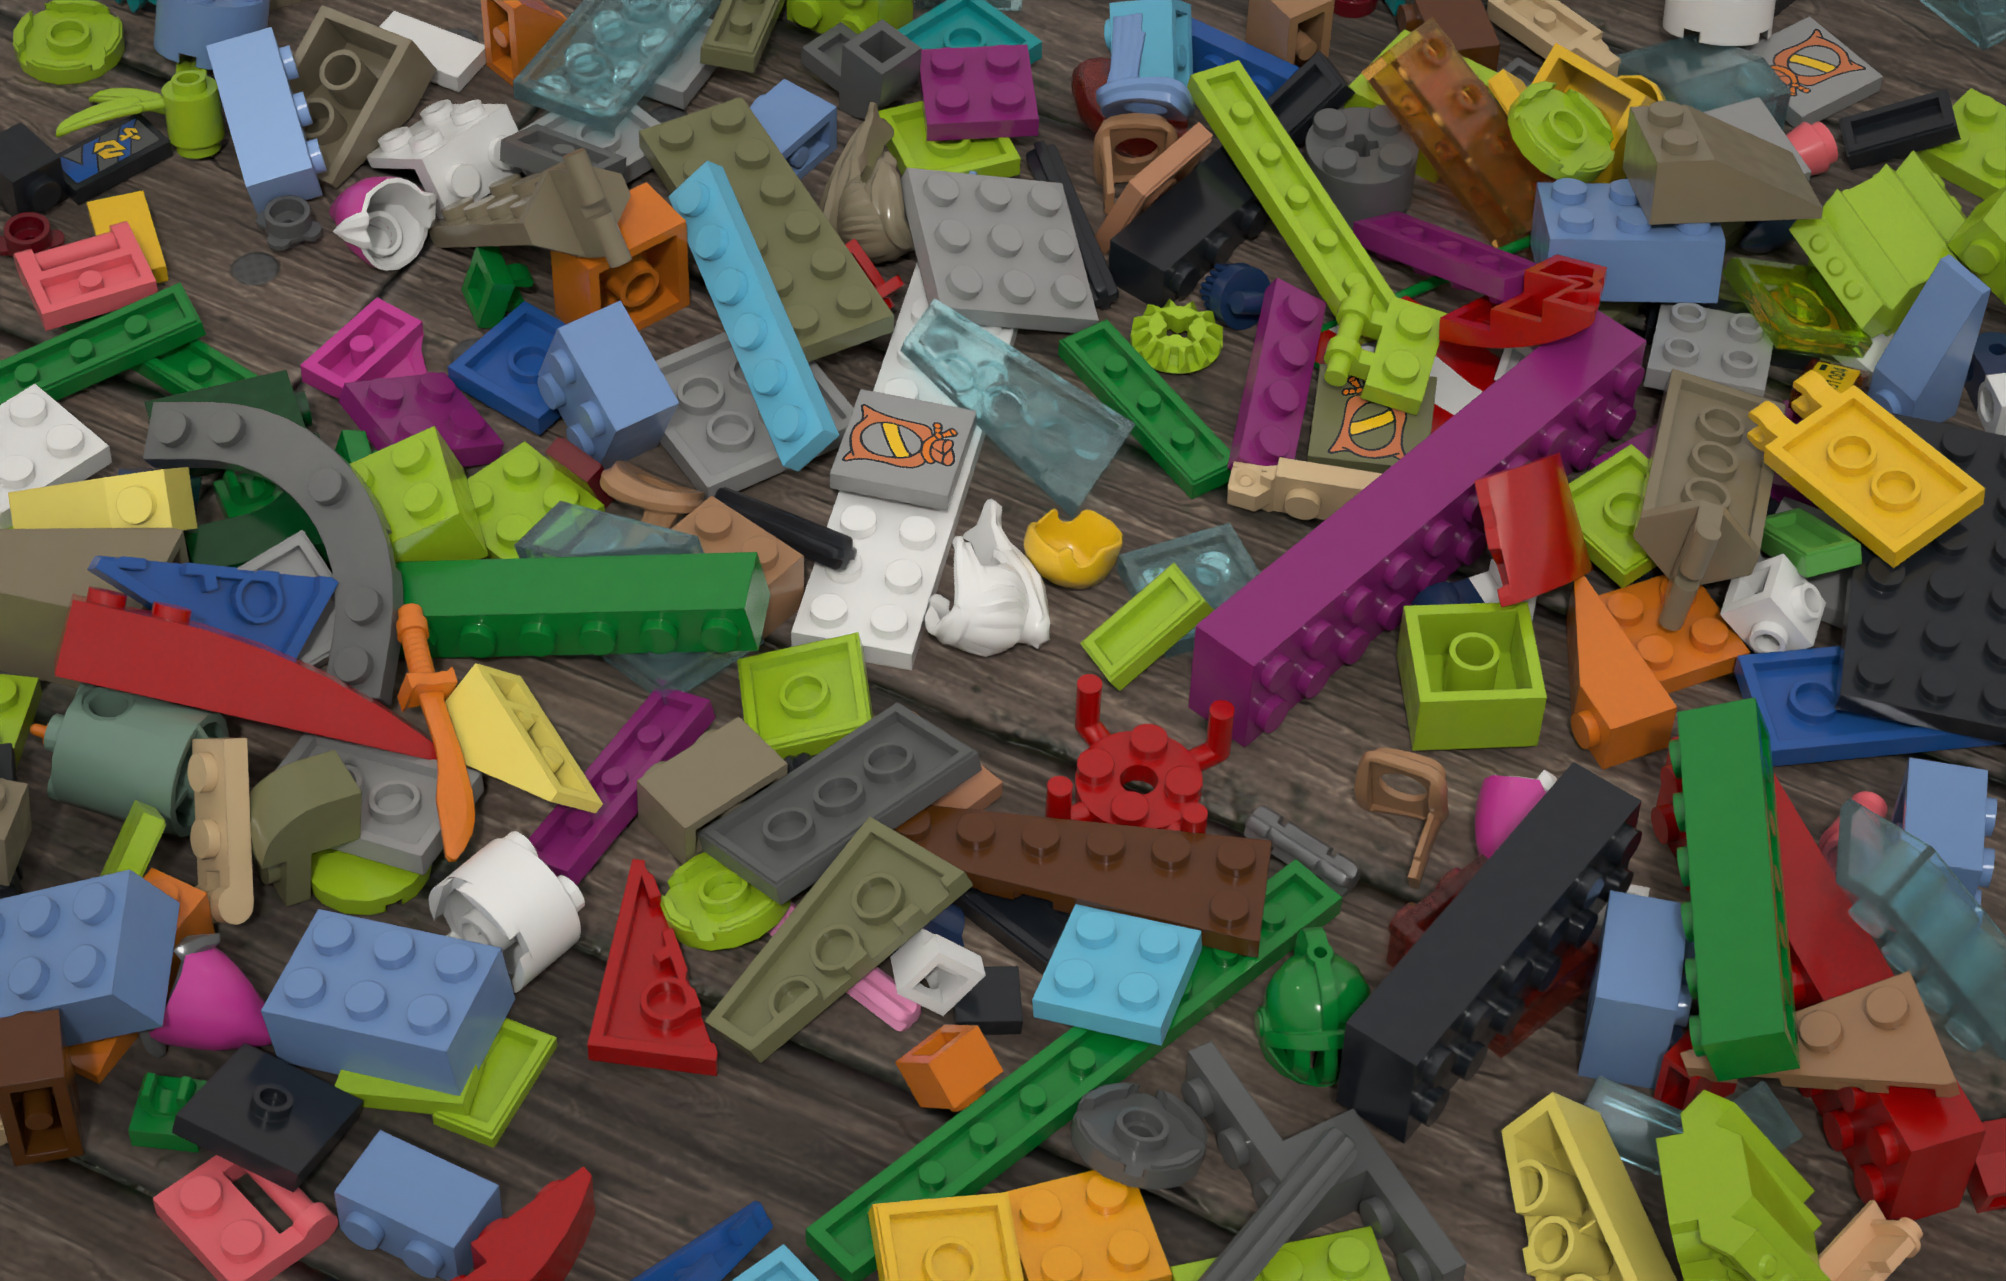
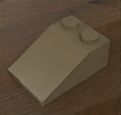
[290,5,437,189]
[1623,101,1823,225]

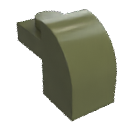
[249,750,362,907]

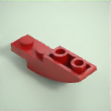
[450,1166,595,1281]

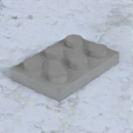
[276,732,484,875]

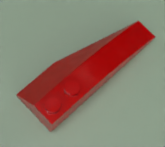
[54,586,437,760]

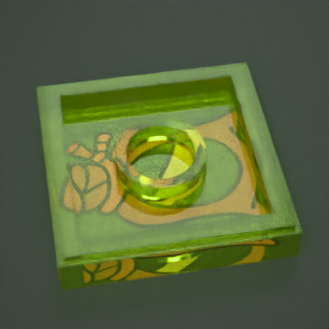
[1722,257,1873,358]

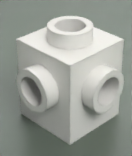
[1720,554,1826,654]

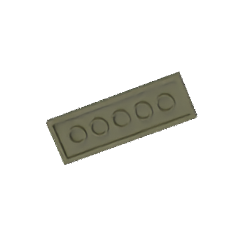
[639,96,894,362]

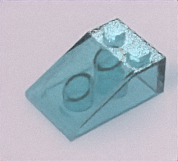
[1616,32,1791,130]

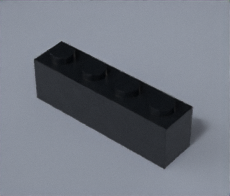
[1109,145,1304,308]

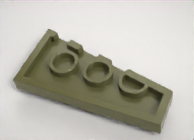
[704,816,973,1063]

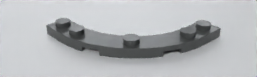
[143,402,404,706]

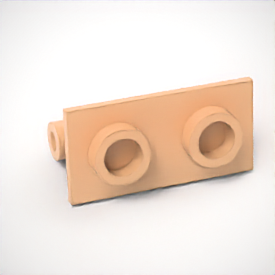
[1818,1200,1923,1281]

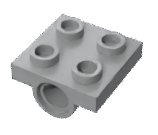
[1644,302,1777,397]

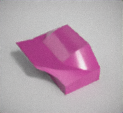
[300,297,428,399]

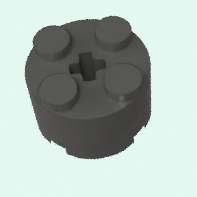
[1304,105,1419,231]

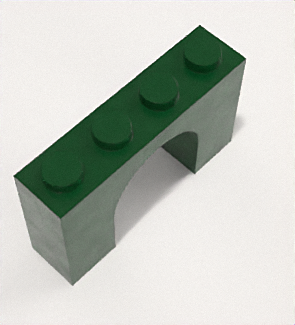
[144,370,332,573]

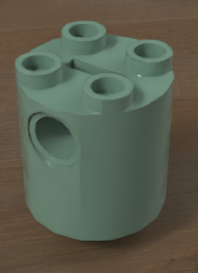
[44,682,229,837]

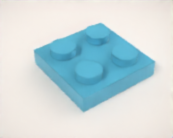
[1032,904,1202,1046]

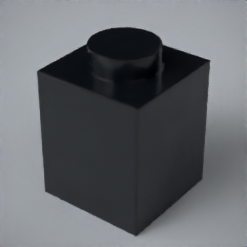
[0,122,68,217]

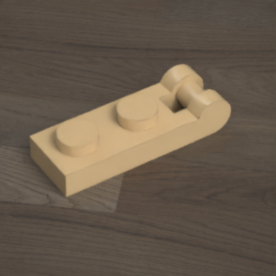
[188,738,254,925]

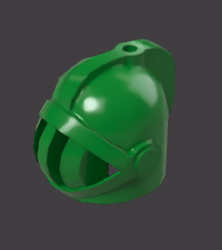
[1254,927,1371,1087]

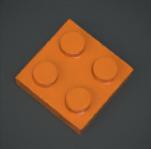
[1599,574,1750,694]

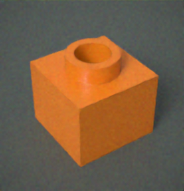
[895,1025,1003,1112]

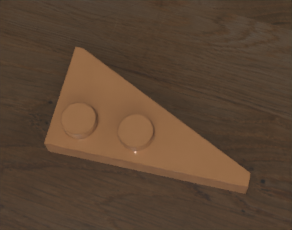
[1680,971,1960,1098]

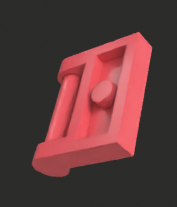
[13,221,158,331]
[153,1155,338,1281]

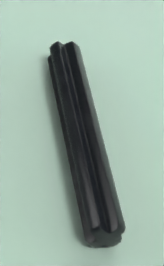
[1026,141,1119,311]

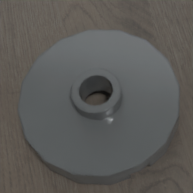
[1070,1082,1208,1190]

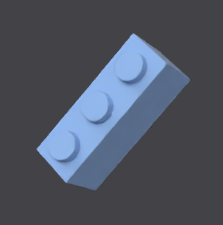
[206,27,327,215]

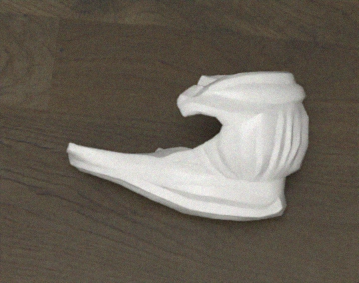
[925,499,1050,657]

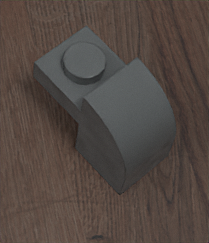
[801,19,922,118]

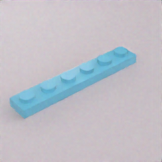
[668,160,840,471]

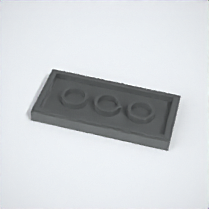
[698,702,982,905]

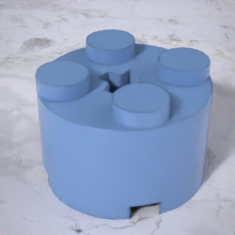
[153,0,270,70]

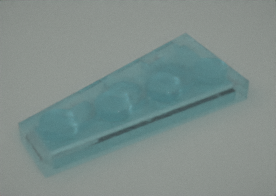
[900,299,1135,518]

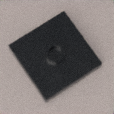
[172,1043,363,1193]

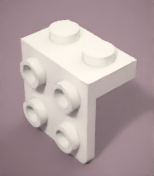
[366,99,522,219]

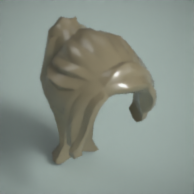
[819,102,915,264]

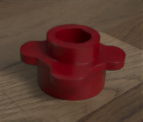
[0,212,65,258]

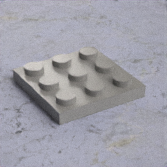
[900,168,1099,333]
[656,332,853,500]

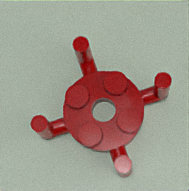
[1045,674,1235,834]

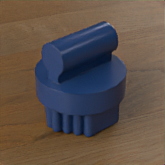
[1199,263,1270,330]

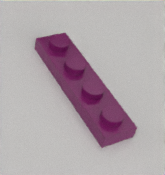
[1353,211,1538,305]
[1227,277,1326,470]
[528,684,716,886]

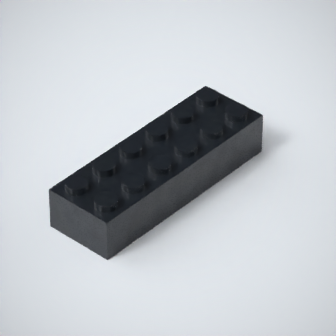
[1336,762,1642,1144]

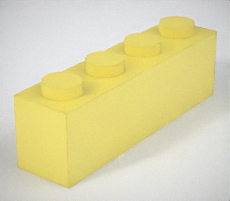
[1501,1092,1677,1281]

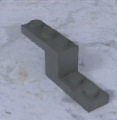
[1182,1041,1467,1281]

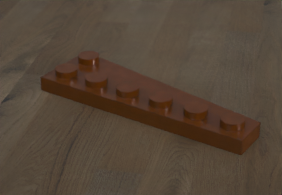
[894,805,1272,958]

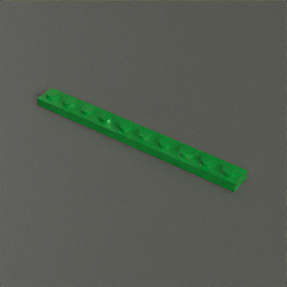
[805,859,1342,1281]

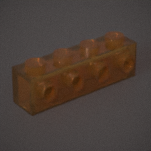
[1361,17,1556,248]

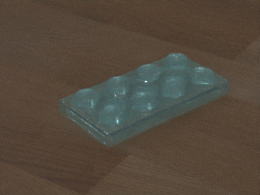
[513,0,721,134]

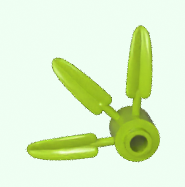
[56,54,225,159]

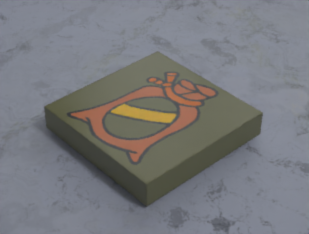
[1307,364,1437,473]

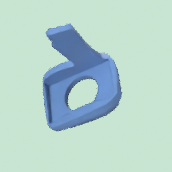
[1096,13,1195,121]

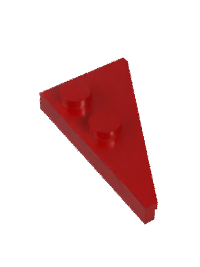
[587,859,718,1076]

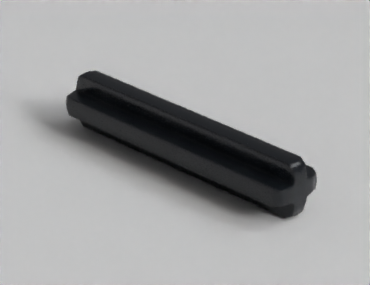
[715,487,857,571]

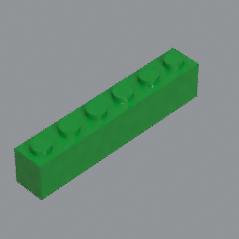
[396,552,770,659]
[1669,697,1800,1082]

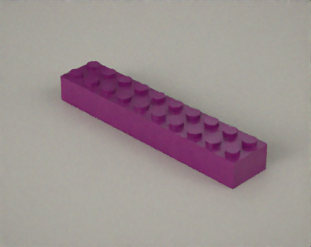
[1188,310,1646,748]

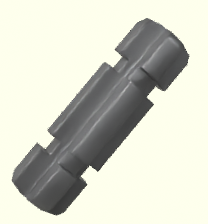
[1244,805,1361,897]

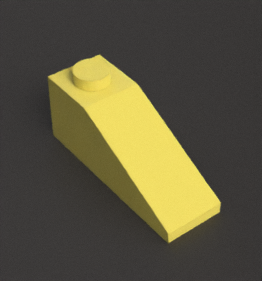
[8,467,197,530]
[445,663,603,813]

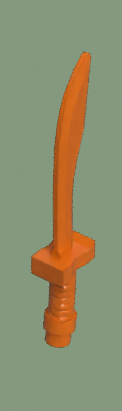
[396,603,475,862]

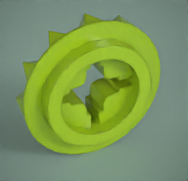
[1130,298,1223,374]

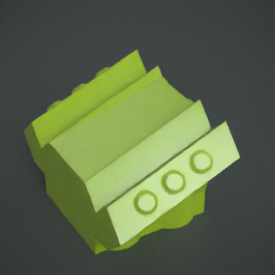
[1789,150,1978,338]
[1656,1090,1831,1281]

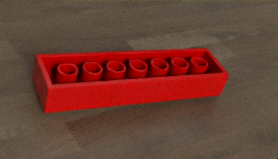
[1651,736,1986,1221]

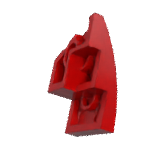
[1439,254,1607,348]
[1474,452,1593,607]

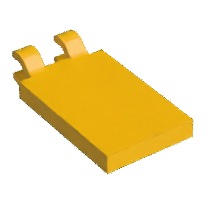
[1747,370,1986,568]

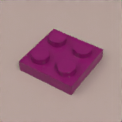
[919,44,1039,141]
[338,372,504,467]

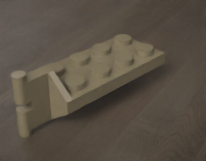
[428,148,632,268]
[1633,368,1786,631]

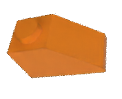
[481,0,572,93]

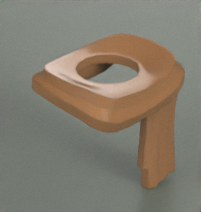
[1093,113,1178,215]
[600,460,705,555]
[1354,748,1449,889]

